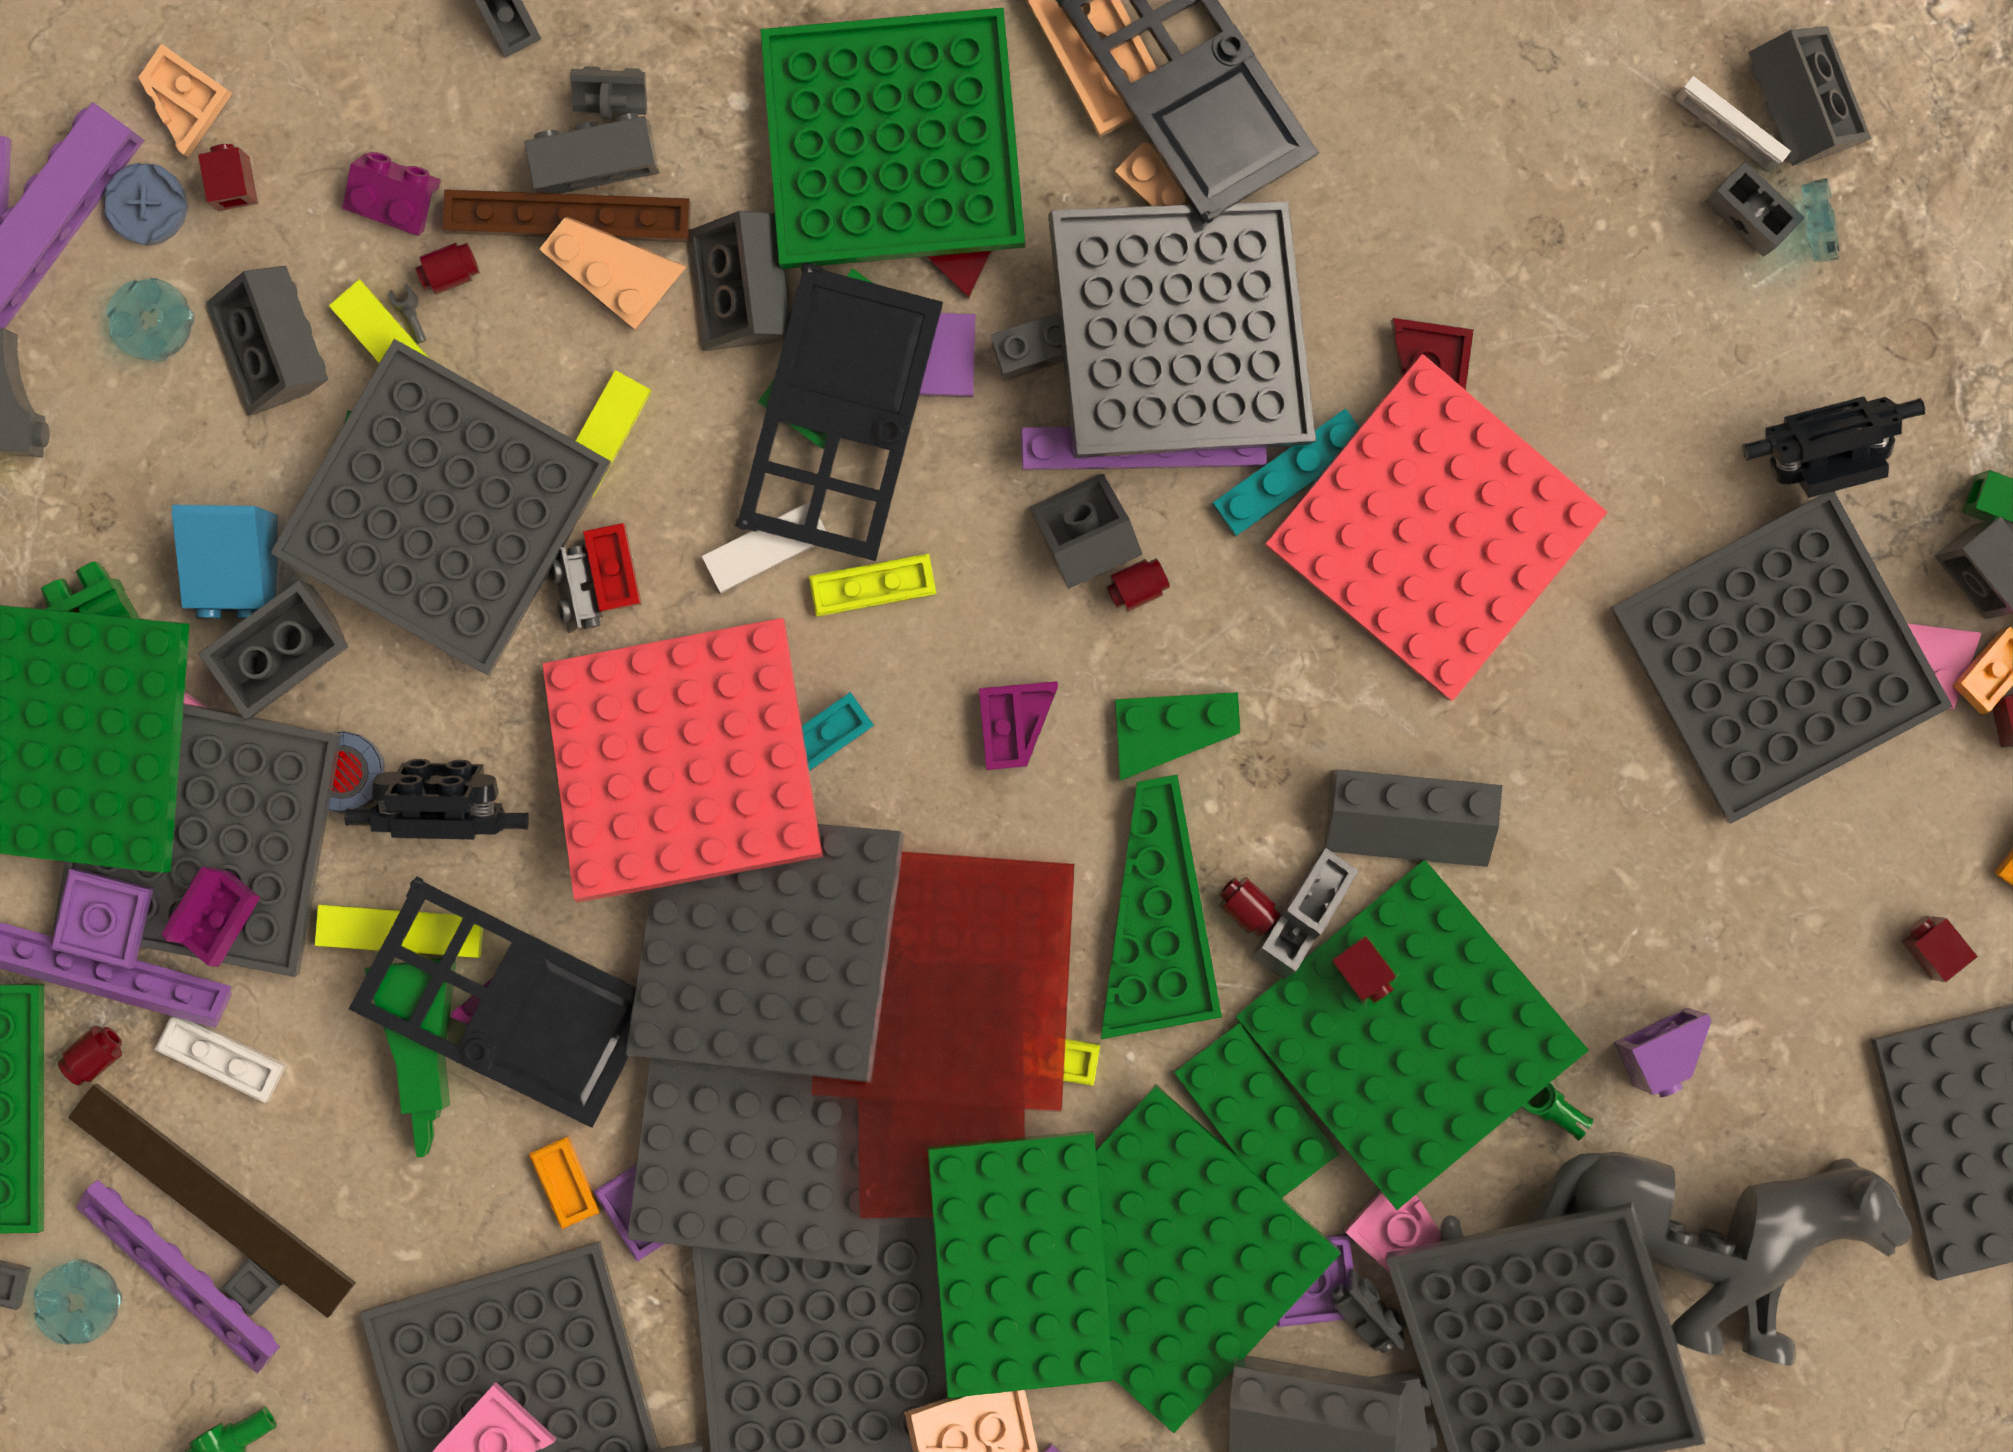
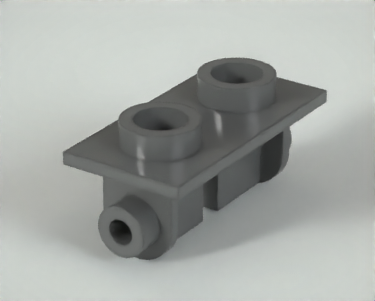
[549,546,603,633]
[1330,1268,1405,1353]

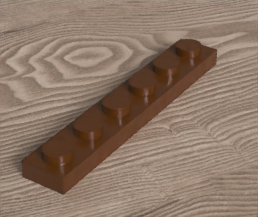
[443,189,691,242]

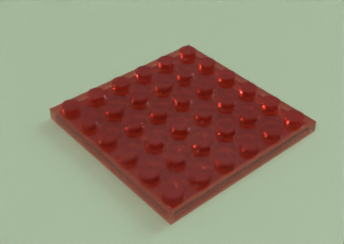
[811,852,1075,1112]

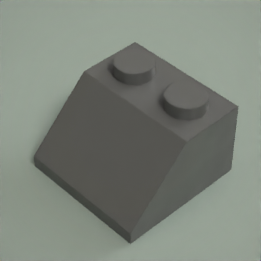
[1029,474,1143,589]
[1935,517,2013,619]

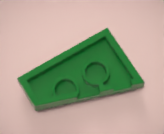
[1115,692,1240,781]

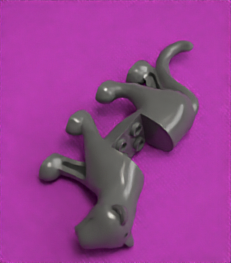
[1440,1152,1913,1366]

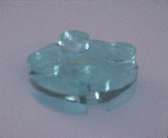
[1801,178,1840,263]
[107,278,195,362]
[33,1259,123,1345]

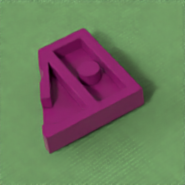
[979,681,1058,770]

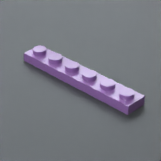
[1020,427,1267,471]
[0,922,232,1028]
[76,1180,280,1374]

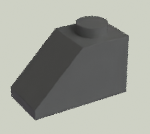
[475,0,542,57]

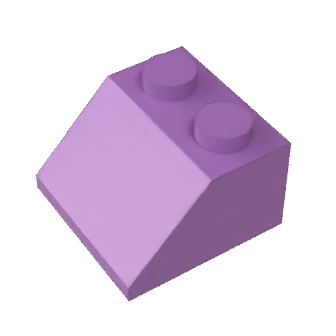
[1613,1008,1711,1098]

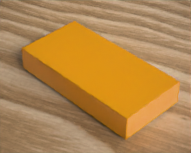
[529,1136,601,1229]

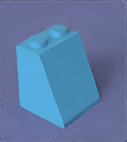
[172,505,278,619]

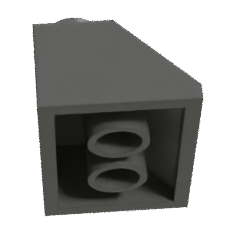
[1749,26,1872,166]
[689,211,791,351]
[206,265,329,416]
[198,580,348,721]

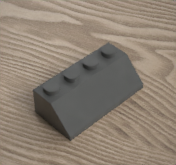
[1324,769,1503,867]

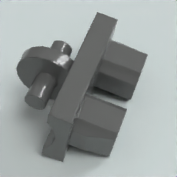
[570,66,648,119]

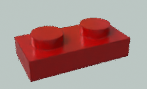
[583,523,642,612]

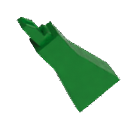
[365,958,456,1157]

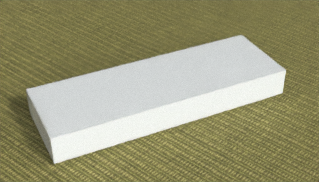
[1675,76,1791,172]
[702,501,826,594]
[155,1016,286,1103]

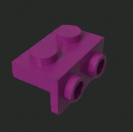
[342,152,441,236]
[161,866,260,967]

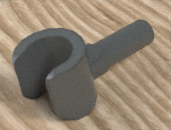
[388,284,427,344]

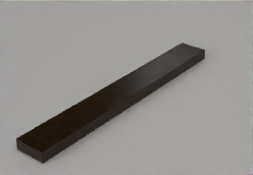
[68,1083,356,1318]

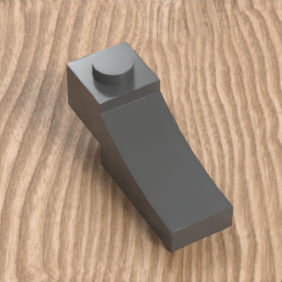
[0,328,50,457]
[1251,848,1359,980]

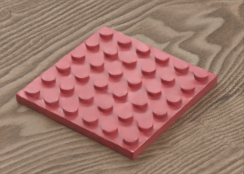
[1264,354,1607,701]
[542,618,823,903]

